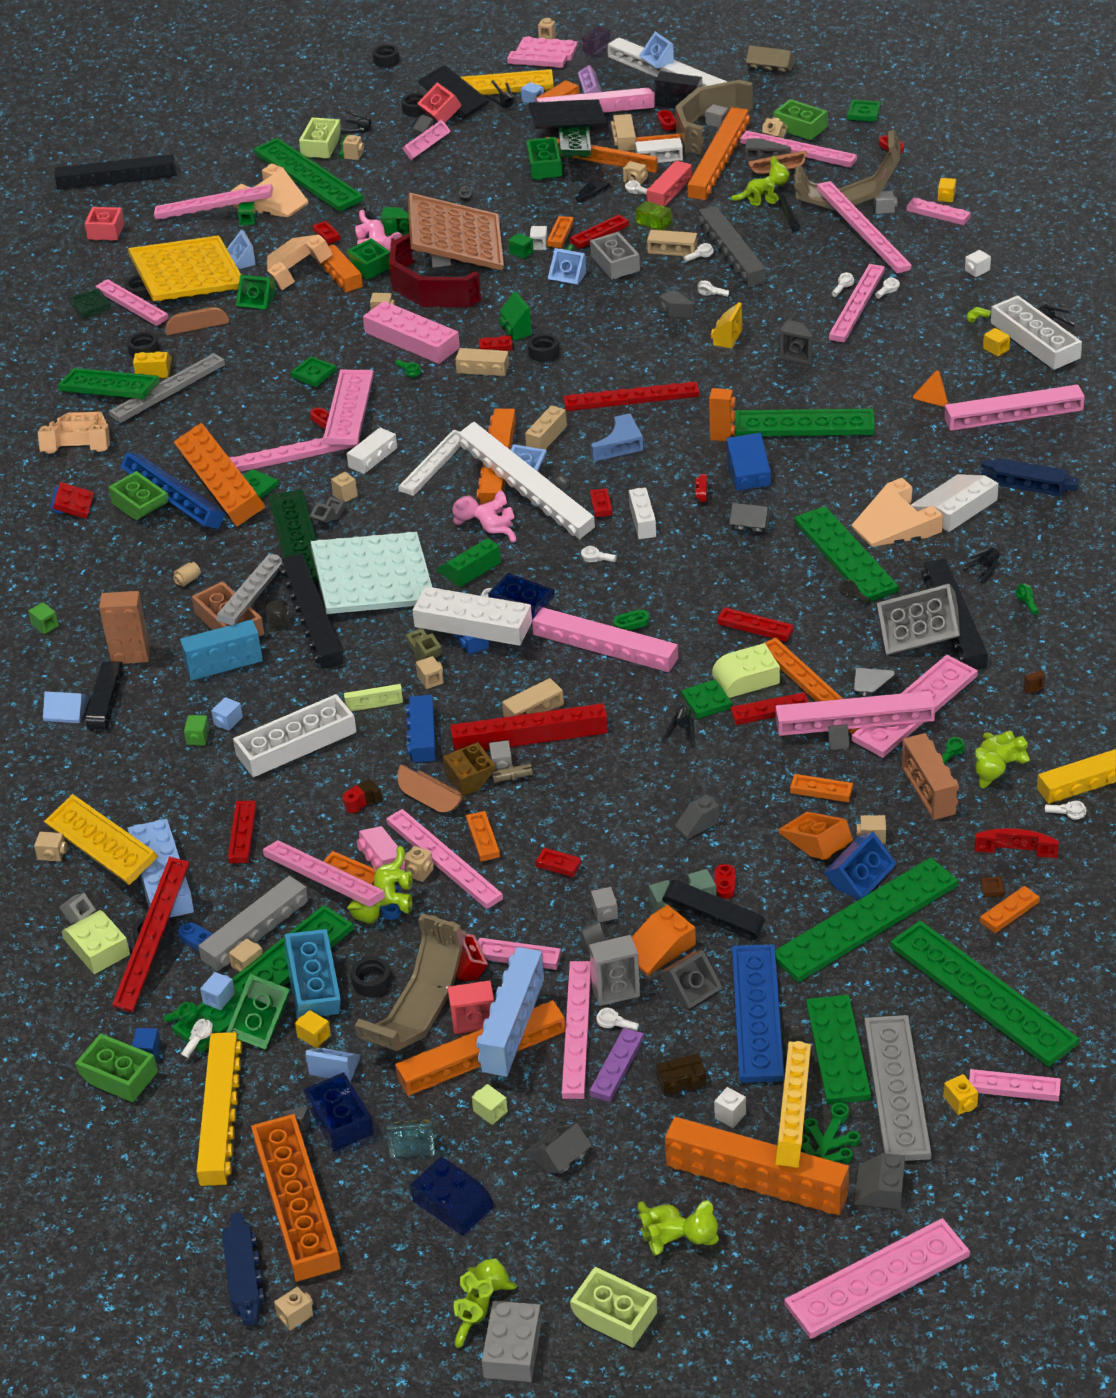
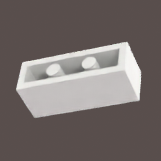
[635,138,683,163]
[347,428,397,474]
[629,488,656,539]

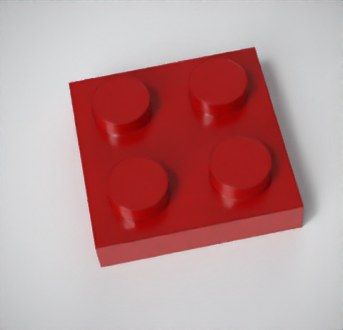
[52,482,94,519]

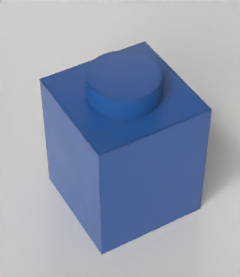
[132,1028,161,1062]

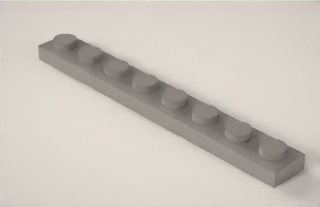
[109,353,225,423]
[216,554,282,626]

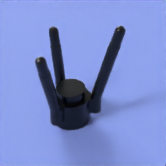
[486,80,515,108]
[340,109,371,133]
[1039,304,1075,326]
[963,546,1000,583]
[662,705,695,748]

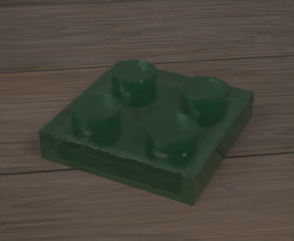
[69,288,111,318]

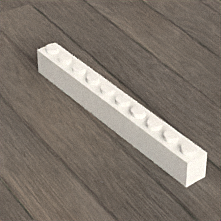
[608,38,727,87]
[459,422,595,539]

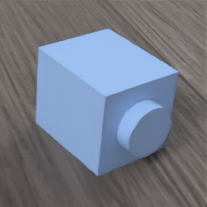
[521,82,544,104]
[211,697,243,731]
[200,972,235,1010]

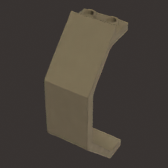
[675,80,753,156]
[794,130,900,211]
[355,913,466,1051]

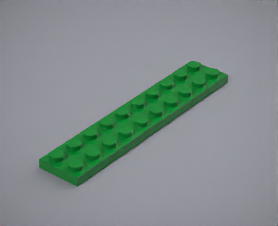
[253,138,364,212]
[775,857,959,983]
[172,905,354,1053]
[890,920,1079,1067]

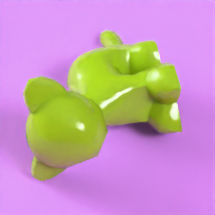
[731,156,790,206]
[975,731,1030,789]
[347,846,412,924]
[637,1200,719,1256]
[453,1258,517,1348]

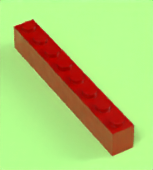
[450,703,608,752]

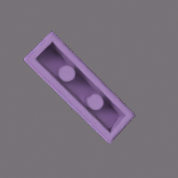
[578,65,602,94]

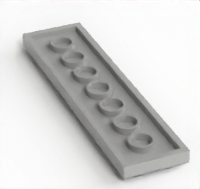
[864,1015,931,1161]

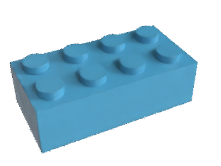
[180,620,263,681]
[284,929,341,1019]

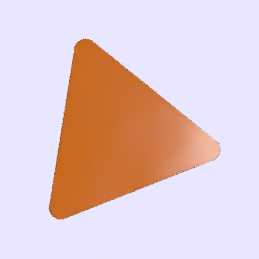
[913,371,949,407]

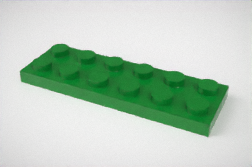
[58,368,160,399]
[806,995,871,1105]

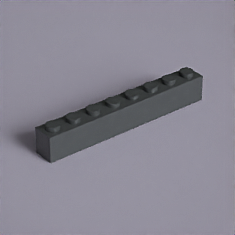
[697,206,766,287]

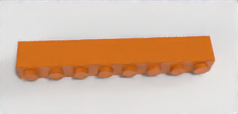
[477,409,516,505]
[395,1000,566,1096]

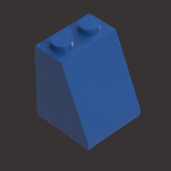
[726,433,771,491]

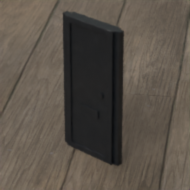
[419,65,489,119]
[529,99,606,129]

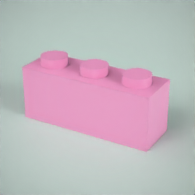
[357,826,405,871]

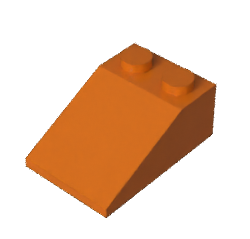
[778,812,853,860]
[632,905,696,976]

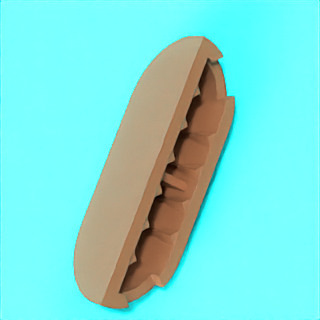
[748,150,807,175]
[166,307,230,335]
[397,765,463,812]

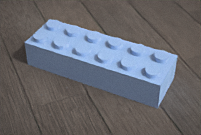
[128,819,194,918]
[476,947,544,1077]

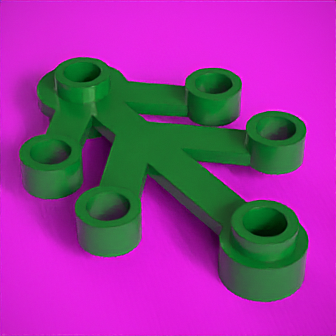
[801,1103,860,1163]

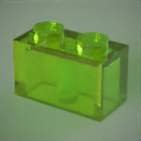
[635,201,672,230]

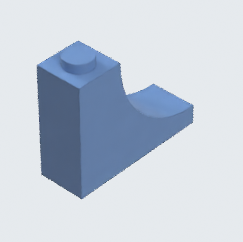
[591,414,643,461]

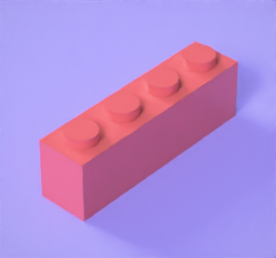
[646,161,692,208]

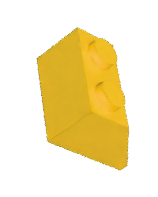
[711,303,742,349]
[133,352,172,378]

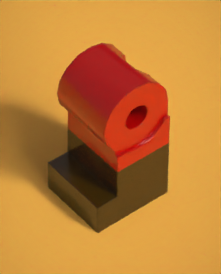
[343,778,383,813]

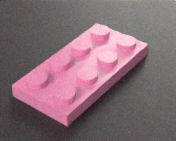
[516,37,578,61]

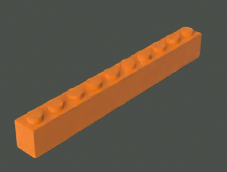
[688,107,751,200]

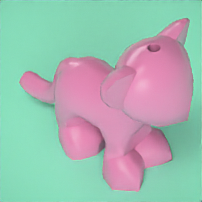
[355,210,402,251]
[452,490,516,543]

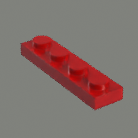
[570,215,629,249]
[717,607,794,642]
[730,692,809,725]
[228,801,257,863]

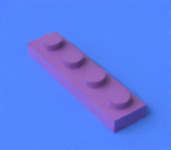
[590,1028,644,1102]

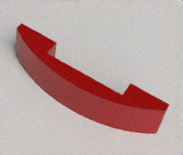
[974,828,1059,858]

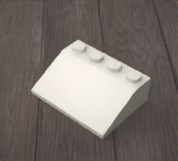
[911,474,998,532]

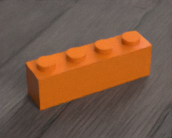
[317,244,363,292]

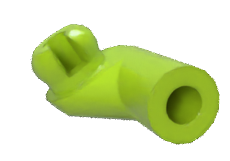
[966,307,991,323]

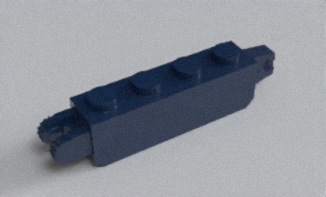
[981,458,1080,496]
[222,1212,265,1326]

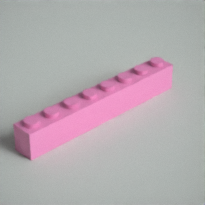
[536,88,654,112]
[944,385,1085,431]
[532,607,678,672]
[776,691,935,736]

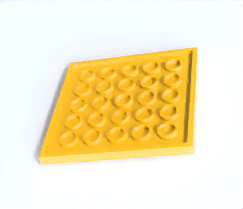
[128,236,241,301]

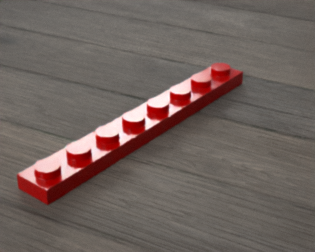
[563,382,699,411]
[112,856,189,1013]

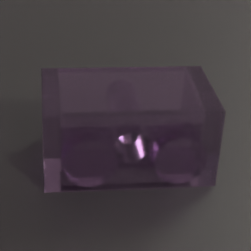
[582,25,611,56]

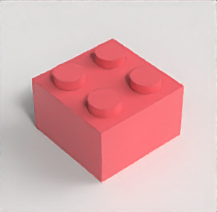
[417,83,462,123]
[85,207,125,241]
[448,981,494,1035]

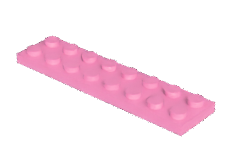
[323,370,374,446]
[852,655,978,758]
[784,1218,970,1339]

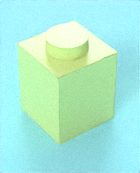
[472,1084,508,1125]

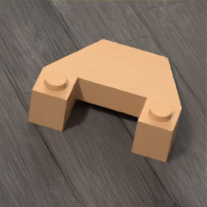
[231,164,309,217]
[267,235,333,290]
[38,412,110,454]
[852,478,943,547]

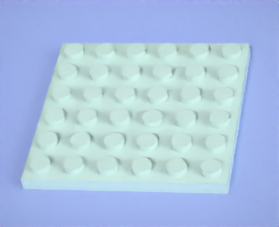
[311,532,432,614]

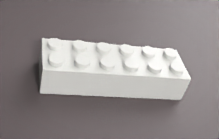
[991,296,1082,370]
[413,586,532,645]
[233,694,356,777]

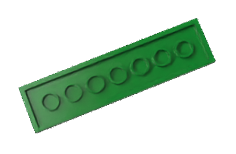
[736,409,874,437]
[794,506,899,603]

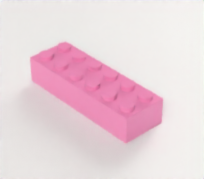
[363,301,460,364]

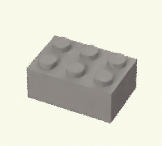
[590,232,640,280]
[589,935,640,1006]
[482,1301,542,1382]

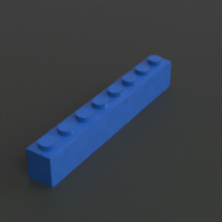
[120,452,226,529]

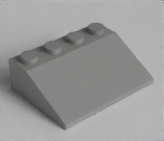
[877,584,960,655]

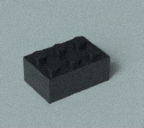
[655,71,703,108]

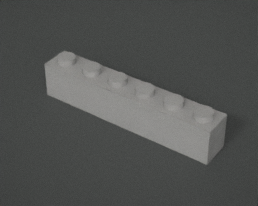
[198,876,308,971]

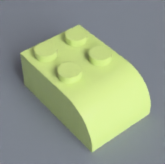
[299,118,341,159]
[712,643,780,698]
[62,910,130,974]
[570,1267,657,1348]

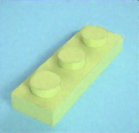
[344,684,403,712]

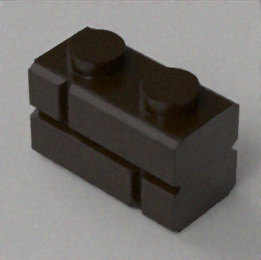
[656,1053,706,1095]

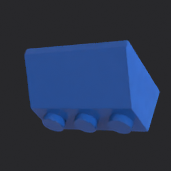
[824,831,897,900]

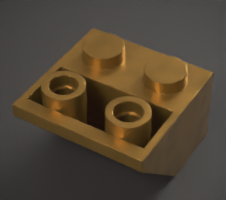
[443,742,496,796]

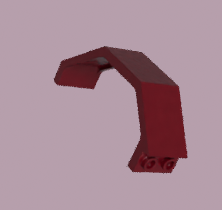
[389,233,481,307]

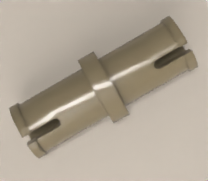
[492,763,533,783]

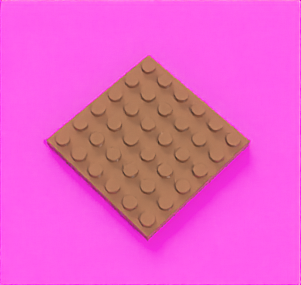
[408,193,504,270]

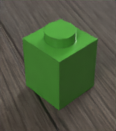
[28,602,59,634]
[184,715,210,745]

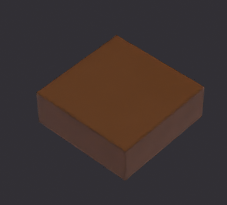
[1024,670,1045,694]
[980,876,1005,898]

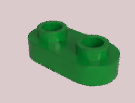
[613,610,649,631]

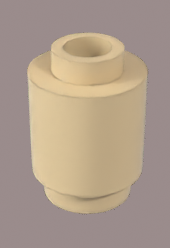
[173,562,201,587]

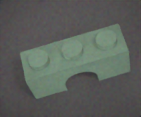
[649,869,716,912]

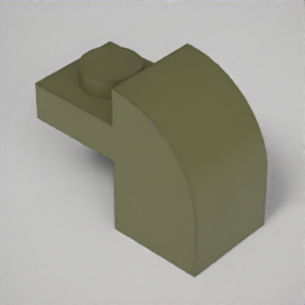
[405,628,441,661]

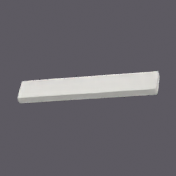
[399,430,461,496]

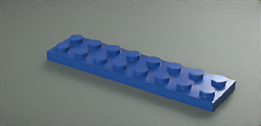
[732,944,784,1083]

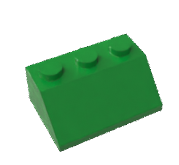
[436,538,501,587]

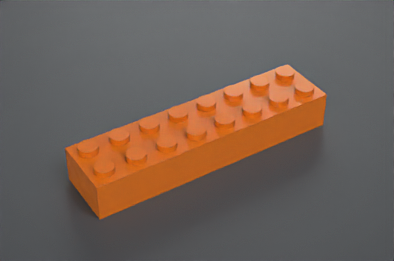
[174,422,265,527]
[251,1114,341,1282]
[665,1117,849,1216]

